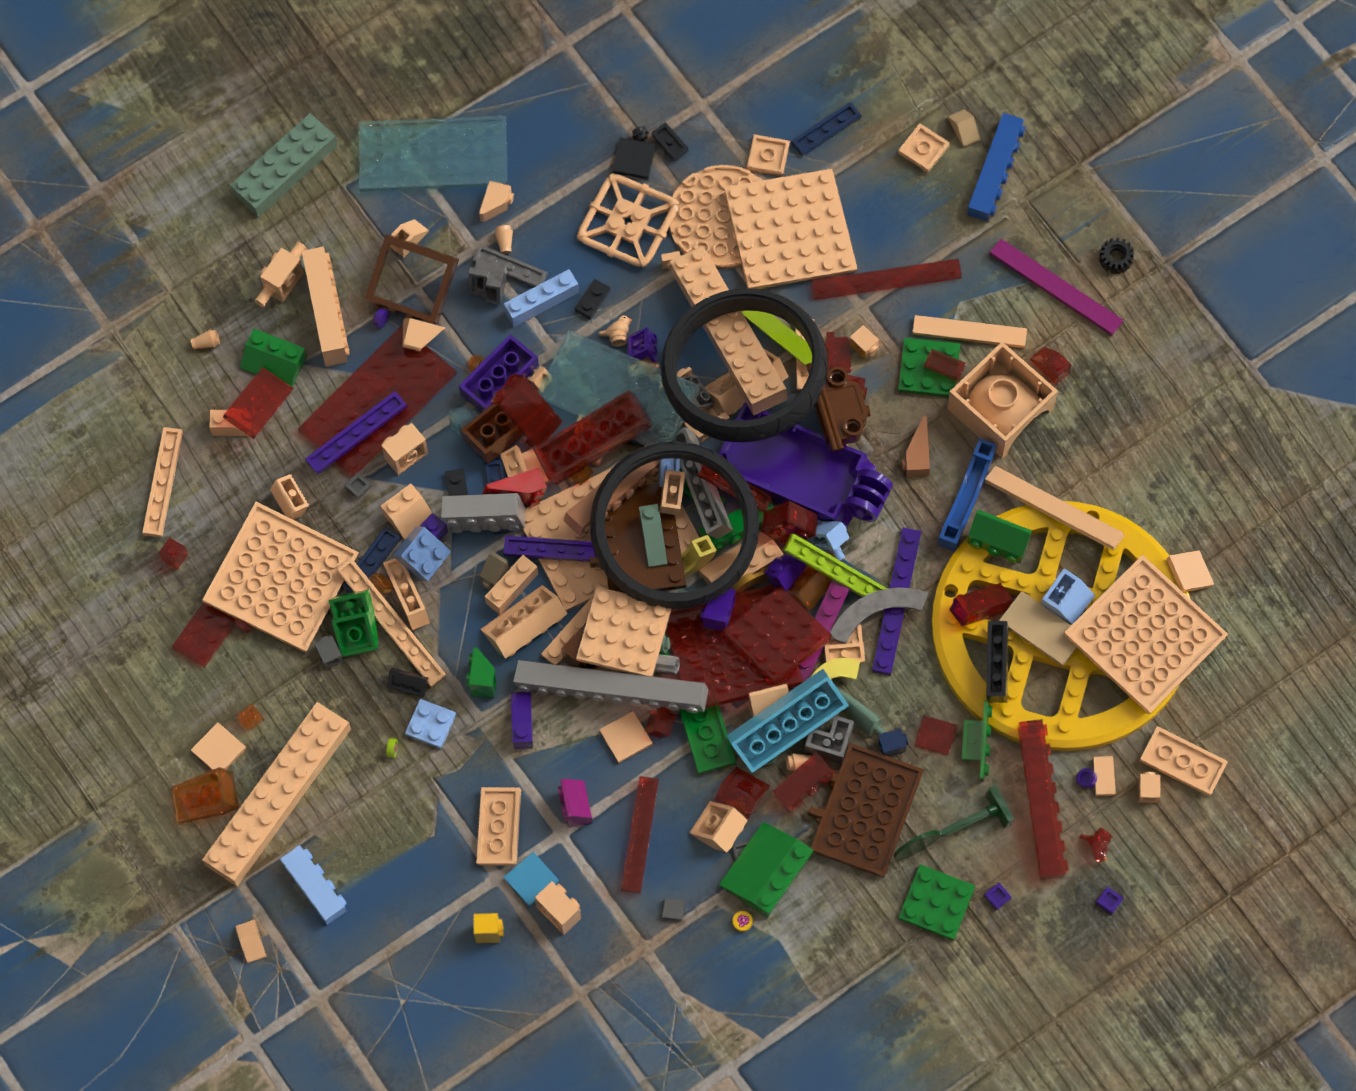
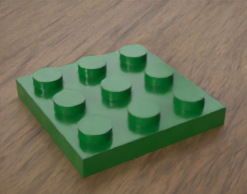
[898,337,960,398]
[898,864,975,941]

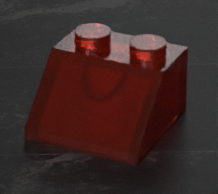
[714,767,770,819]

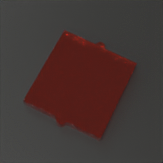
[916,716,957,755]

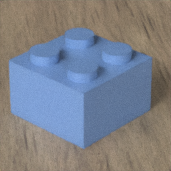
[393,527,451,581]

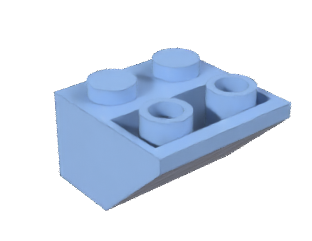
[1041,569,1095,625]

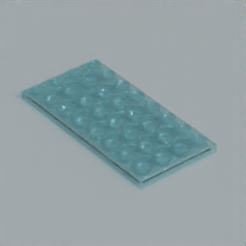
[359,116,508,192]
[535,330,701,446]

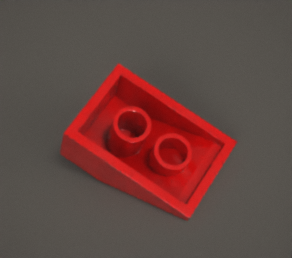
[482,468,547,508]

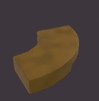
[733,567,768,593]

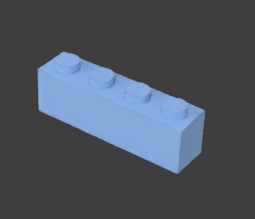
[504,269,579,327]
[281,845,347,925]

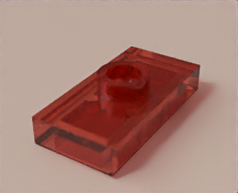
[924,349,966,381]

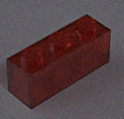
[949,583,1013,627]
[773,752,835,811]

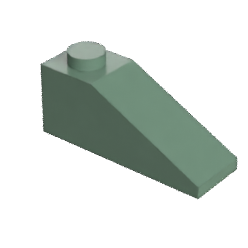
[638,504,668,568]

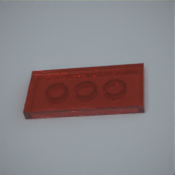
[223,367,294,439]

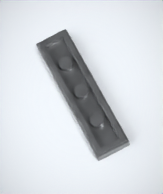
[472,245,548,288]

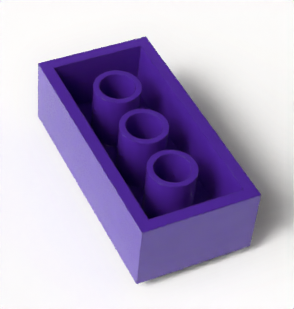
[459,334,539,413]

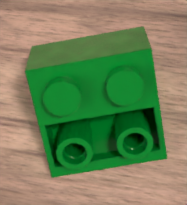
[466,647,497,699]

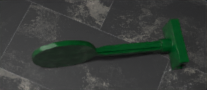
[894,785,1015,860]

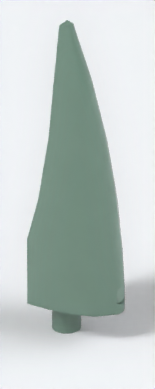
[836,686,886,736]

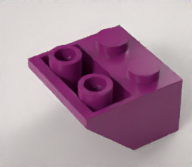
[558,779,592,828]

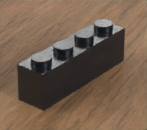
[986,621,1009,703]

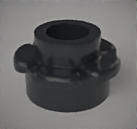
[632,126,650,141]

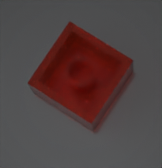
[762,501,818,545]

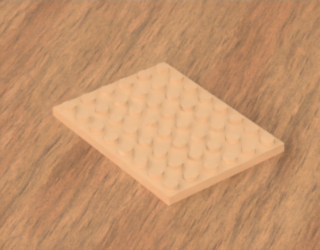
[522,468,700,612]

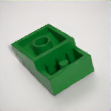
[329,589,378,657]

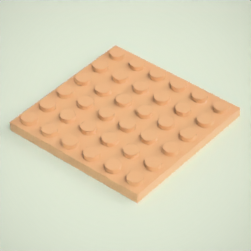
[724,169,857,289]
[202,502,359,653]
[1063,555,1228,715]

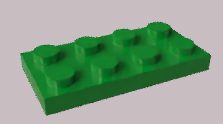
[679,691,736,775]

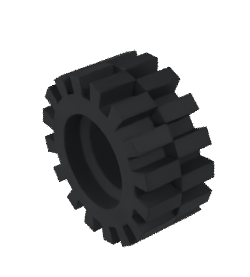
[1099,237,1134,274]

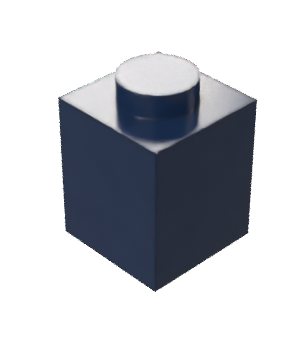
[877,728,909,757]

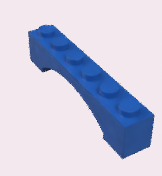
[938,438,997,552]

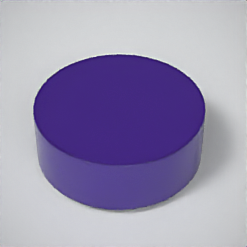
[373,308,389,328]
[1076,768,1097,789]

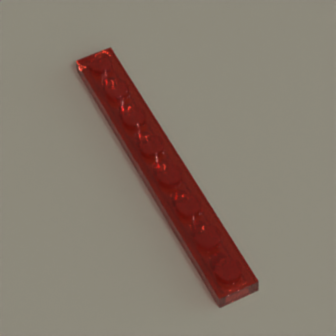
[811,258,962,300]

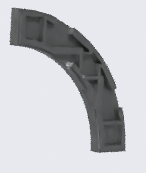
[828,588,928,644]

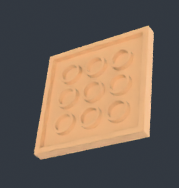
[576,587,672,677]

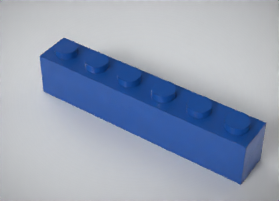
[967,113,1026,222]

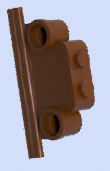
[806,363,871,452]

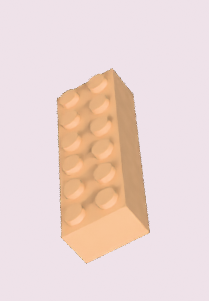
[302,246,350,367]

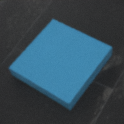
[504,852,559,907]

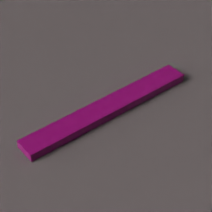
[990,239,1123,336]

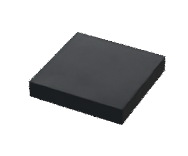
[613,138,656,179]

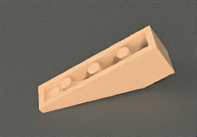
[383,558,430,630]

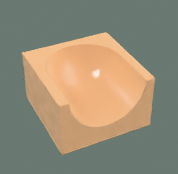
[947,342,1058,458]

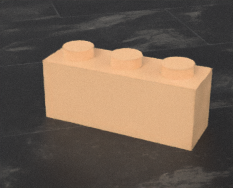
[485,555,538,615]

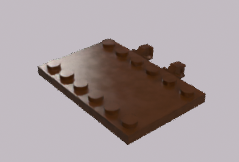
[585,484,686,593]
[808,743,924,878]

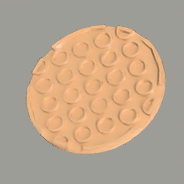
[668,165,763,269]

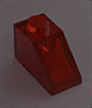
[1030,347,1072,385]

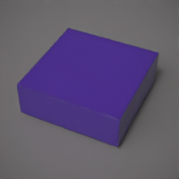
[984,883,1012,911]
[1095,887,1124,915]

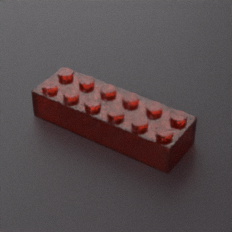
[533,390,652,485]

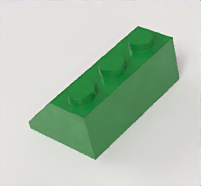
[240,328,307,389]
[967,510,1032,564]

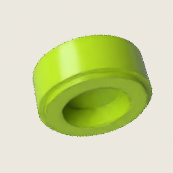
[386,738,398,758]

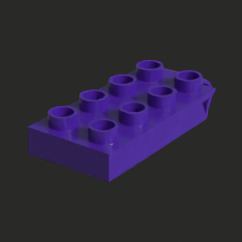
[712,402,893,529]

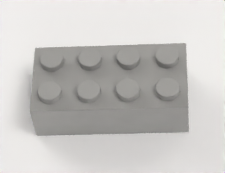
[441,493,525,533]

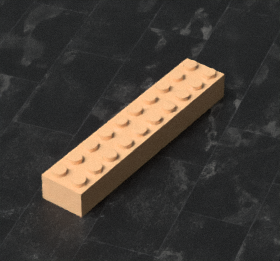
[670,246,788,415]
[202,702,351,887]

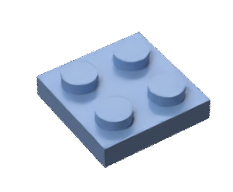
[405,699,457,749]

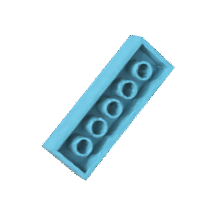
[727,669,849,773]

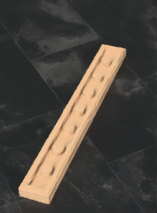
[985,466,1124,550]
[336,558,447,688]

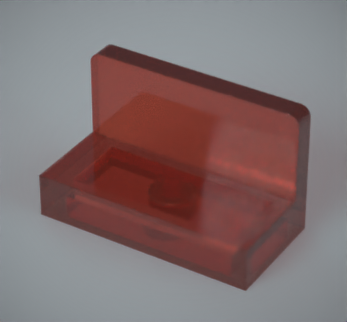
[826,332,852,373]

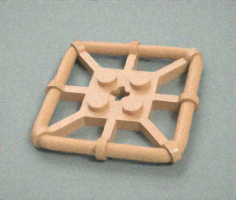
[576,174,679,268]

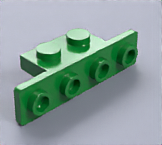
[962,701,992,780]

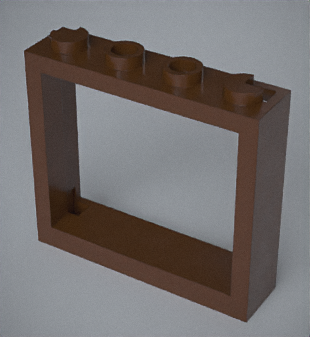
[365,234,459,324]

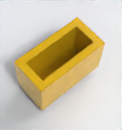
[474,913,504,943]

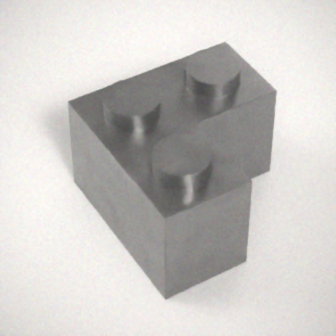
[805,716,854,764]

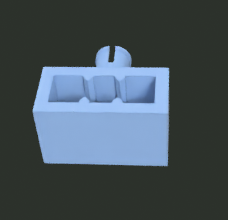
[803,520,850,561]

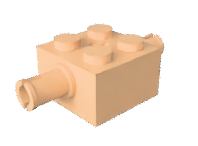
[255,242,307,307]

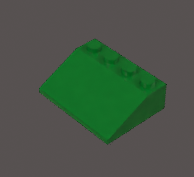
[719,822,814,919]

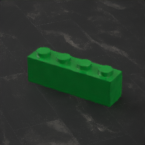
[699,496,777,553]

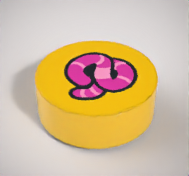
[733,911,753,932]

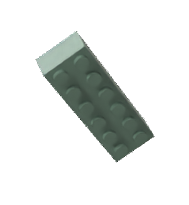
[230,113,338,218]

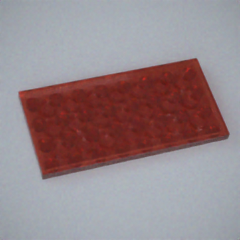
[298,325,457,477]

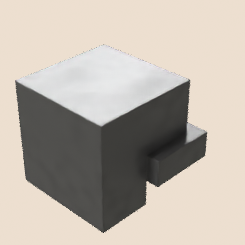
[469,258,507,305]

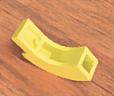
[681,535,717,578]
[810,658,860,681]

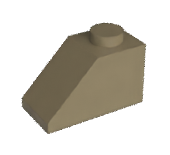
[480,551,509,590]

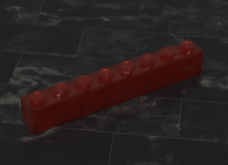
[1017,719,1068,880]

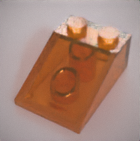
[172,767,239,824]

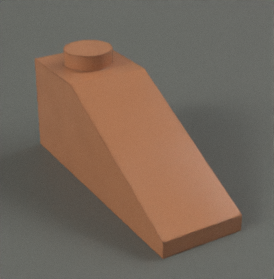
[902,416,930,477]

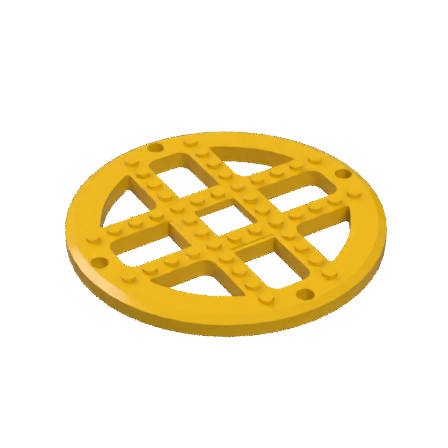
[932,501,1190,751]

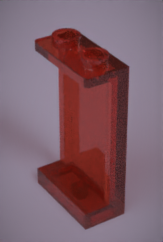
[491,374,563,449]

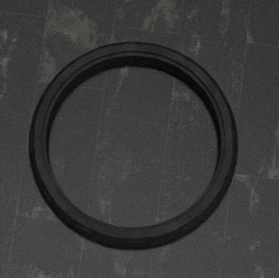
[661,288,828,443]
[590,441,759,609]

